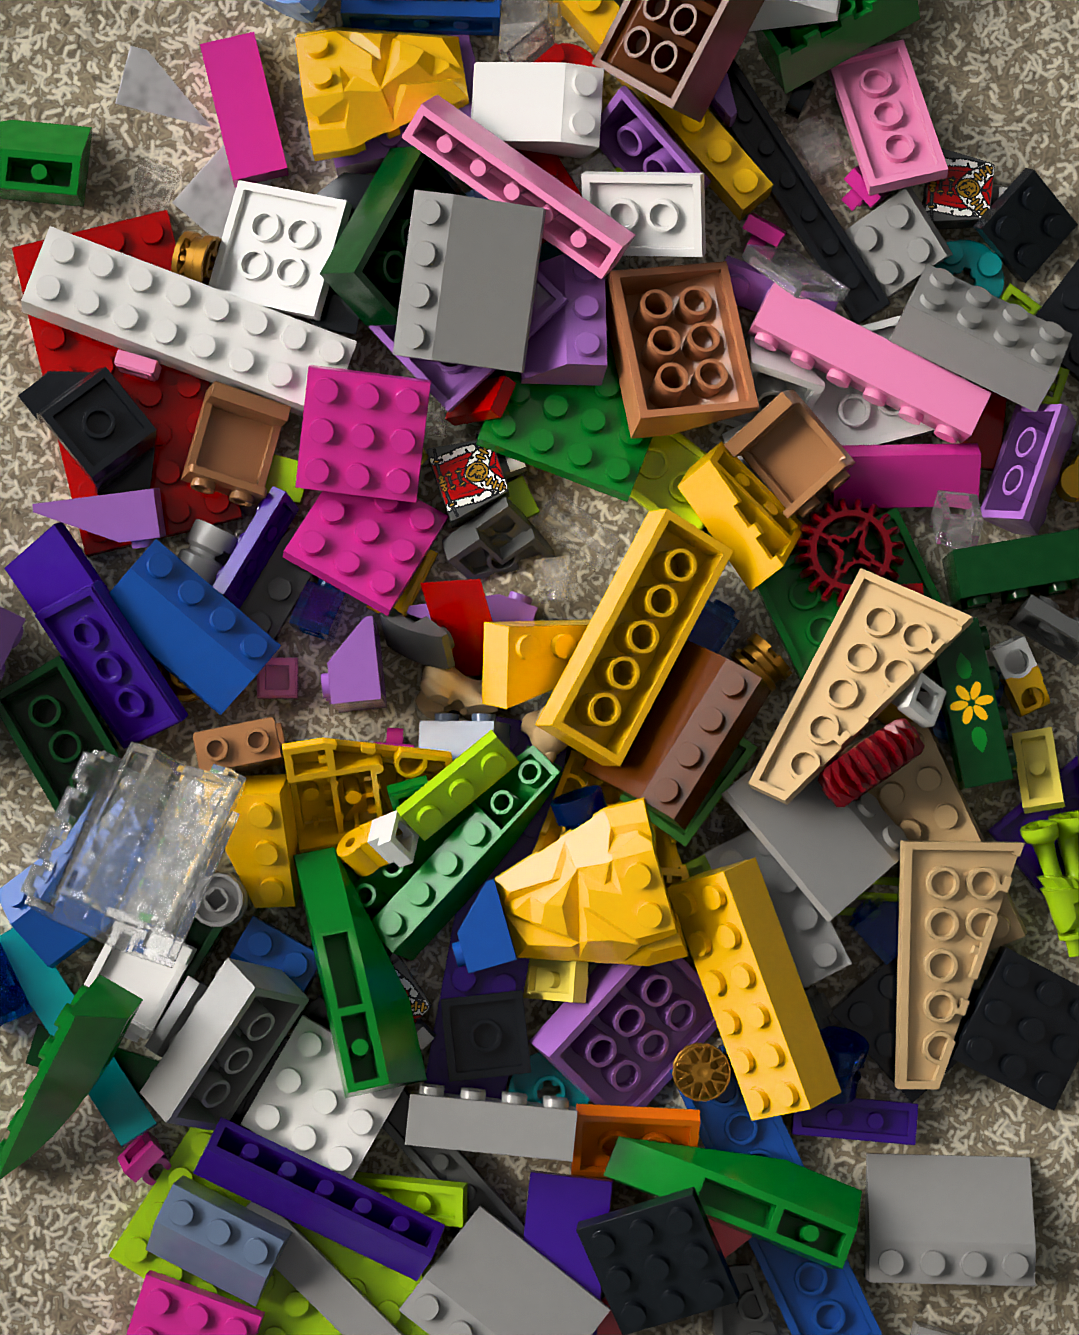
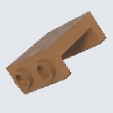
[181,381,291,507]
[724,389,856,519]
[193,717,286,778]

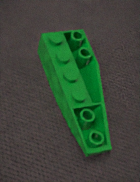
[0,120,93,207]
[353,745,563,961]
[293,847,427,1098]
[0,974,143,1179]
[603,1136,862,1269]

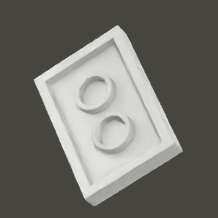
[581,171,706,257]

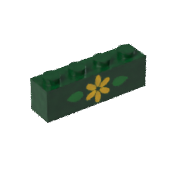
[931,617,1017,790]

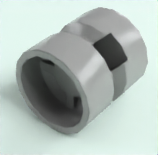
[177,519,238,586]
[189,873,248,927]

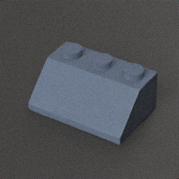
[146,1175,293,1307]

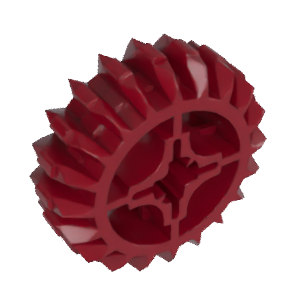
[794,498,905,607]
[818,718,925,807]

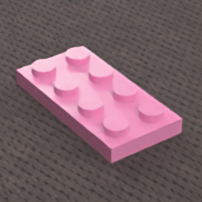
[828,39,948,196]

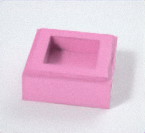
[114,349,162,382]
[257,658,298,699]

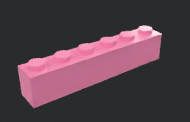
[401,95,636,279]
[747,282,991,443]

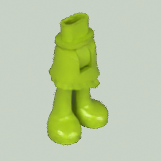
[1020,810,1079,957]

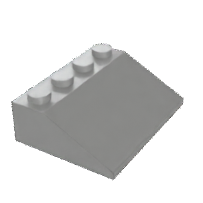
[392,190,546,373]
[721,756,908,922]
[864,1153,1036,1286]
[399,1205,611,1335]

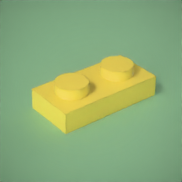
[1011,727,1065,814]
[523,958,589,1003]

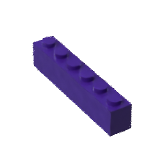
[193,1117,445,1281]

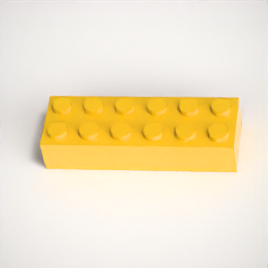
[535,508,734,766]
[667,857,842,1121]

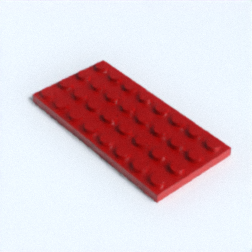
[12,210,243,557]

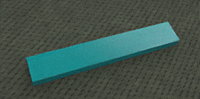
[0,928,157,1148]

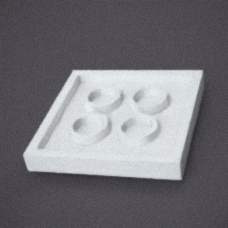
[208,180,352,321]
[811,315,935,445]
[240,1015,405,1180]

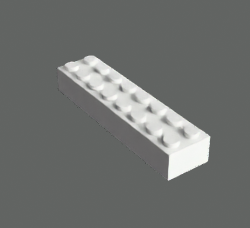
[21,226,357,417]

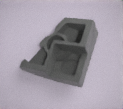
[442,496,556,579]

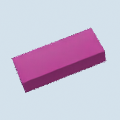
[200,32,289,188]
[831,443,981,509]

